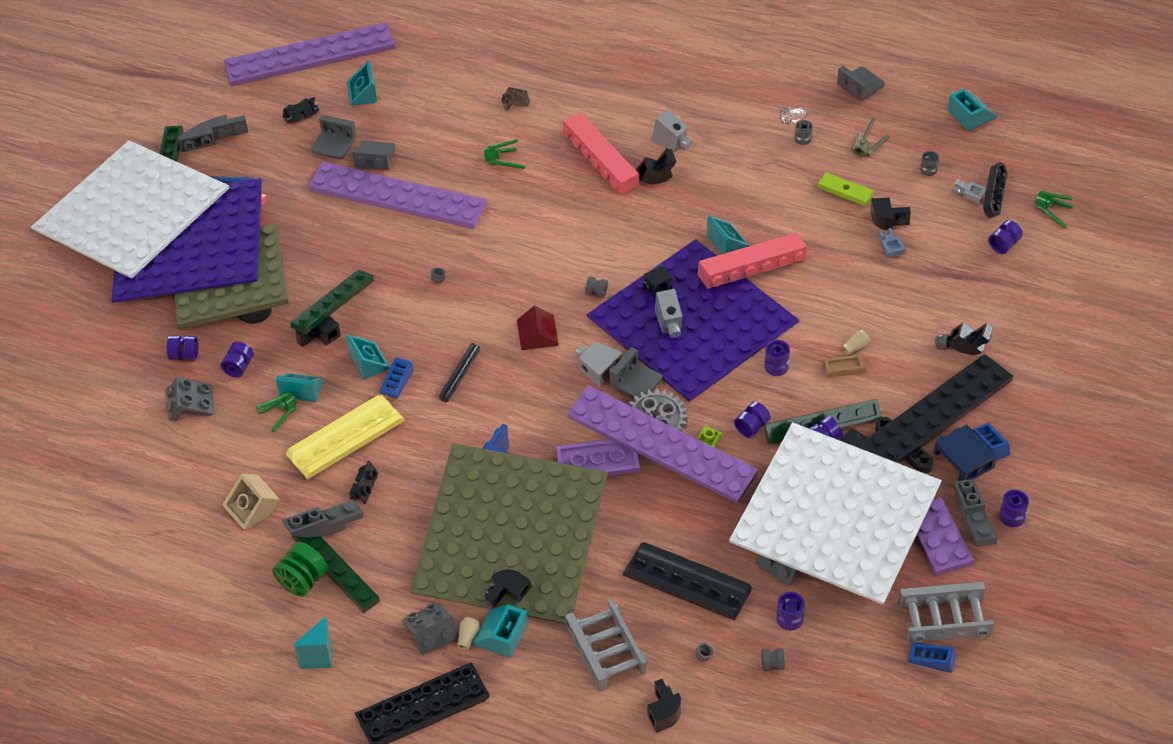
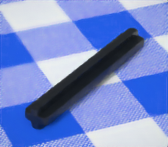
[439,343,480,402]

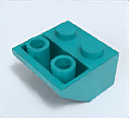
[948,89,997,131]
[473,605,528,658]

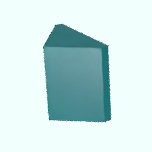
[347,60,377,106]
[707,215,750,254]
[346,334,390,380]
[276,373,324,402]
[294,617,332,669]

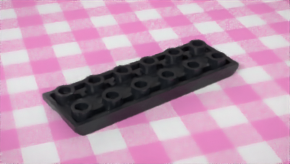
[623,542,752,621]
[355,662,490,744]

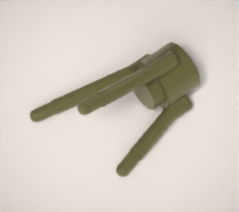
[852,117,889,158]

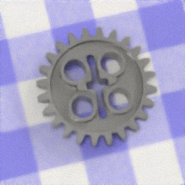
[629,389,688,432]

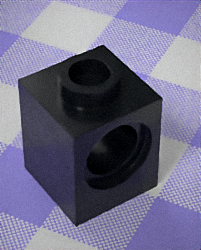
[643,265,673,298]

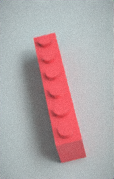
[563,112,639,195]
[697,232,807,289]

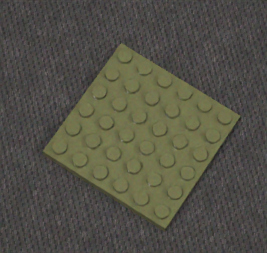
[175,224,289,330]

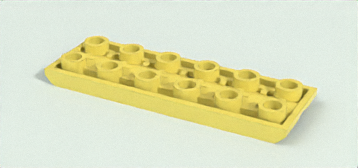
[286,395,405,480]

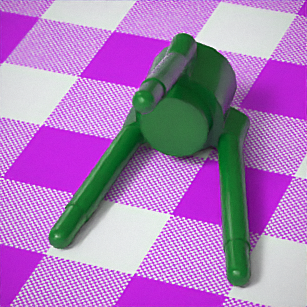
[484,139,525,169]
[1035,190,1073,228]
[256,391,297,432]

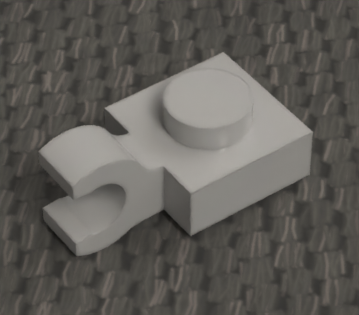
[953,180,986,204]

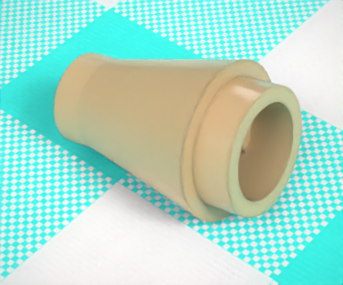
[841,330,871,356]
[457,617,480,650]

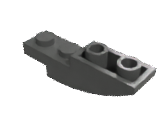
[178,115,248,152]
[954,479,997,547]
[282,499,363,537]

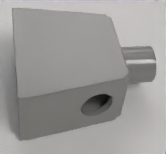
[652,109,693,152]
[655,289,682,338]
[575,342,622,387]

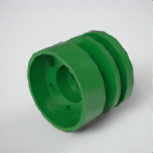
[272,542,328,597]

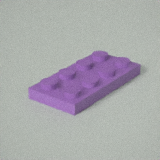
[556,440,640,477]
[916,497,974,576]

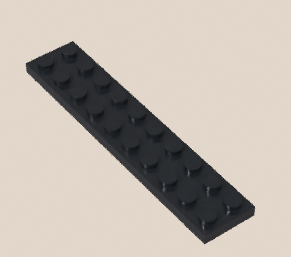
[856,354,1013,464]

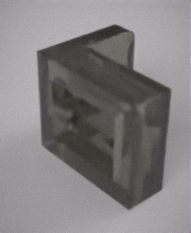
[501,87,530,111]

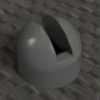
[431,267,446,284]
[935,334,949,349]
[695,643,713,662]

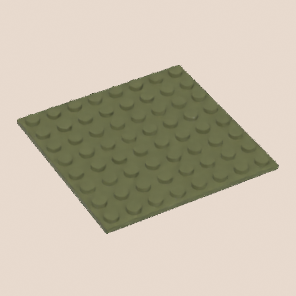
[410,443,608,624]

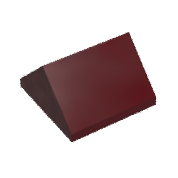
[517,305,559,350]

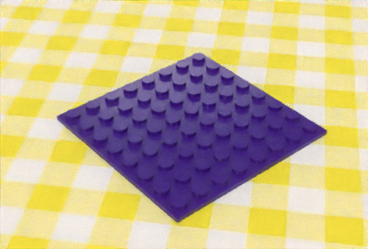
[111,178,262,303]
[587,239,799,402]

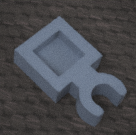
[879,228,906,258]

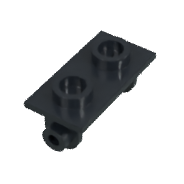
[282,97,319,124]
[349,460,379,504]

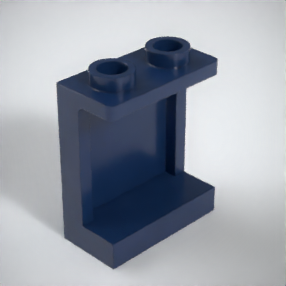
[934,424,997,481]

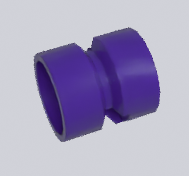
[988,220,1023,254]
[167,335,199,360]
[765,340,790,376]
[220,342,254,378]
[734,401,771,438]
[808,415,843,440]
[999,489,1029,527]
[776,592,805,631]

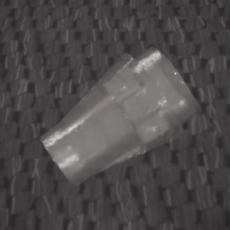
[780,108,807,125]

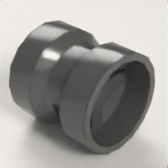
[795,120,813,145]
[920,151,939,176]
[585,276,608,298]
[761,648,785,671]

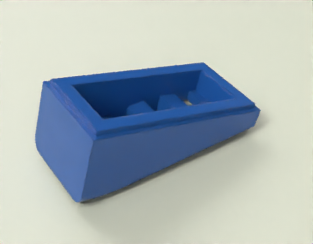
[380,357,414,399]
[972,422,1010,461]
[908,642,956,673]

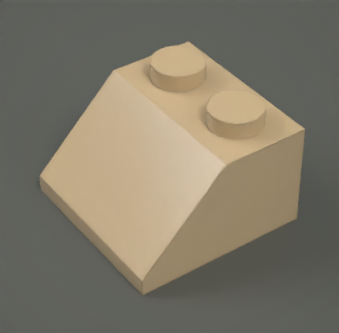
[222,473,280,530]

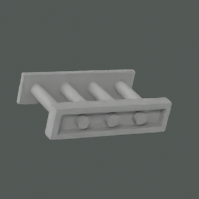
[899,582,994,643]
[565,598,648,692]

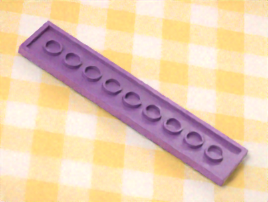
[224,22,395,86]
[308,162,487,229]
[567,385,758,504]

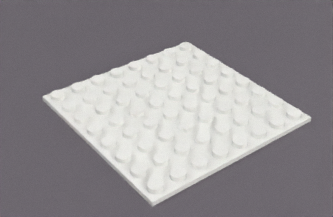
[31,141,229,279]
[729,422,942,605]

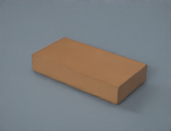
[823,354,865,378]

